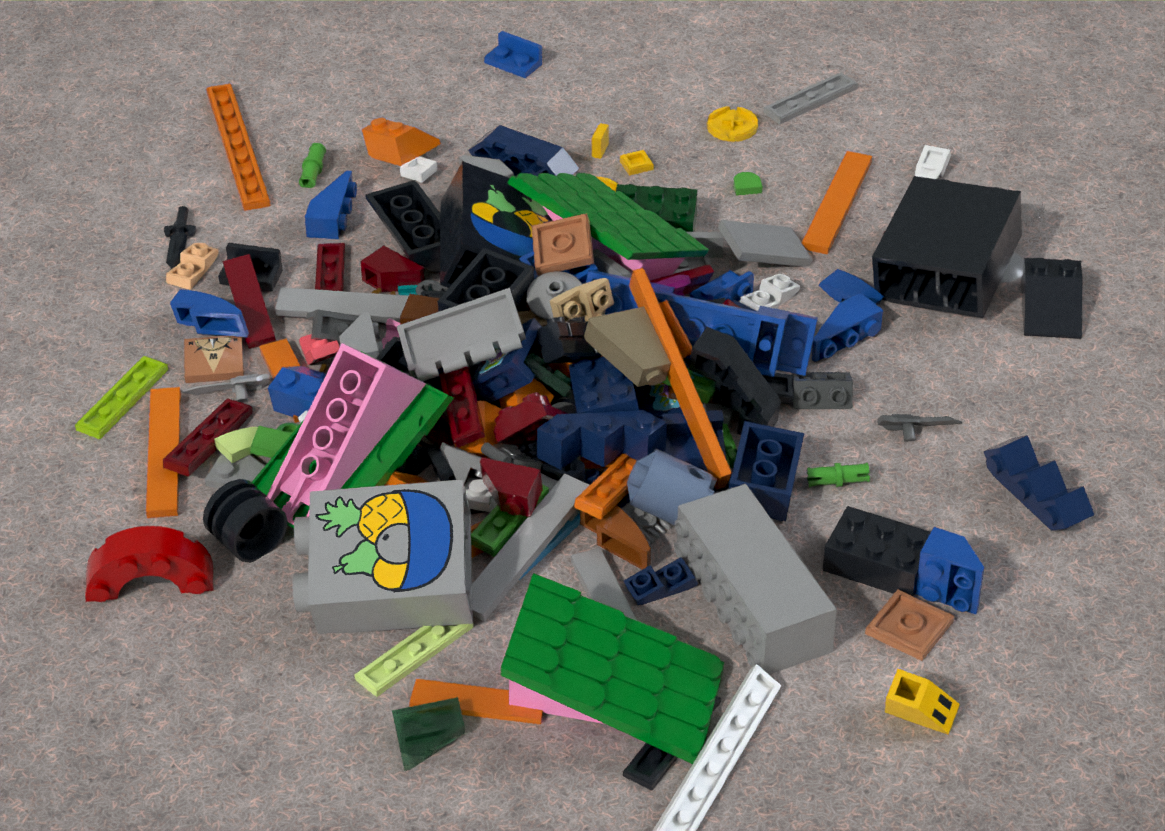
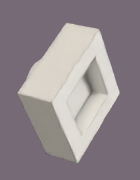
[400,156,437,183]

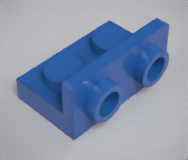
[484,31,542,79]
[690,270,754,302]

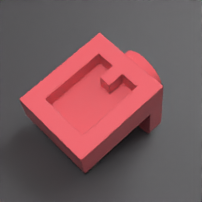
[299,334,340,365]

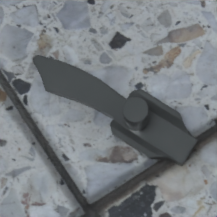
[877,414,962,442]

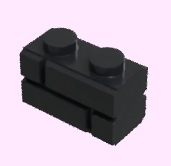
[537,317,602,363]

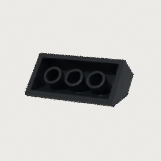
[365,180,440,273]

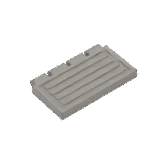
[397,288,526,382]

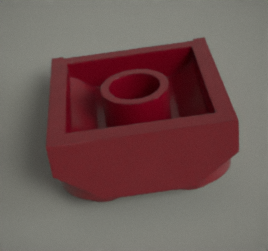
[493,392,567,447]

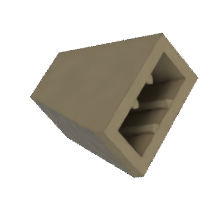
[584,306,671,387]

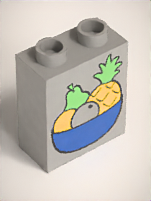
[293,480,473,634]

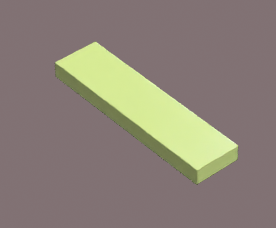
[354,624,473,697]

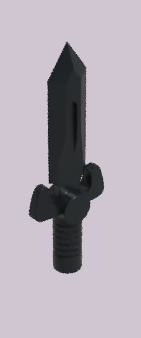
[164,206,196,269]

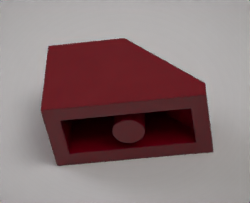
[480,457,543,517]

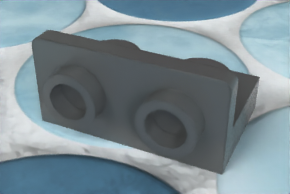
[791,372,853,409]

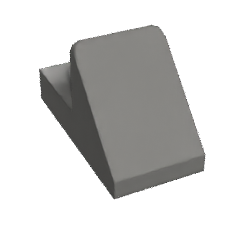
[440,442,482,483]

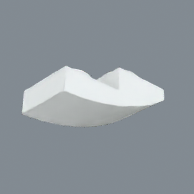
[740,273,800,311]

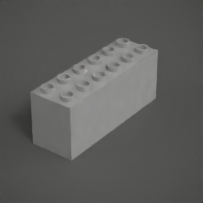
[674,484,837,674]

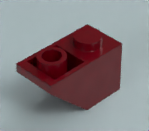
[360,245,425,292]

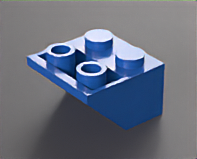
[915,527,984,614]

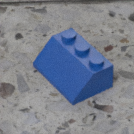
[268,366,326,417]

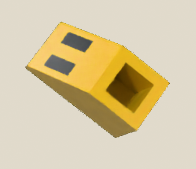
[885,669,960,735]

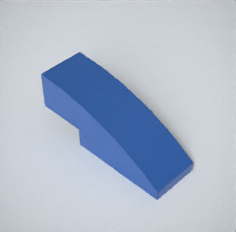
[170,289,249,337]

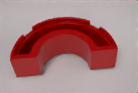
[85,526,214,602]

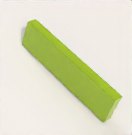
[75,356,168,439]

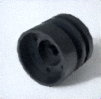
[203,479,288,563]

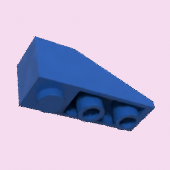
[305,171,357,239]
[811,293,883,362]

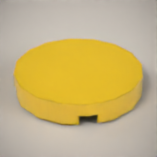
[707,106,758,142]

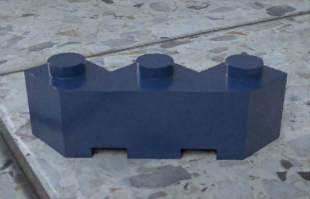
[468,125,579,176]
[537,410,667,470]
[983,435,1095,531]

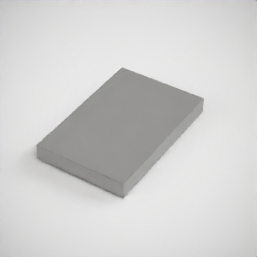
[718,220,812,267]

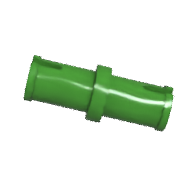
[299,143,326,188]
[807,462,870,487]

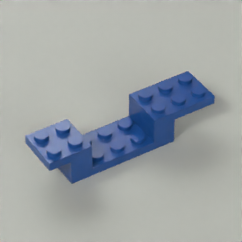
[586,270,818,377]

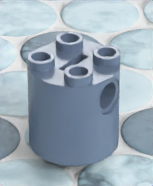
[627,449,717,525]

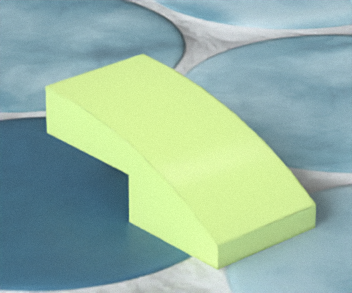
[215,427,260,463]

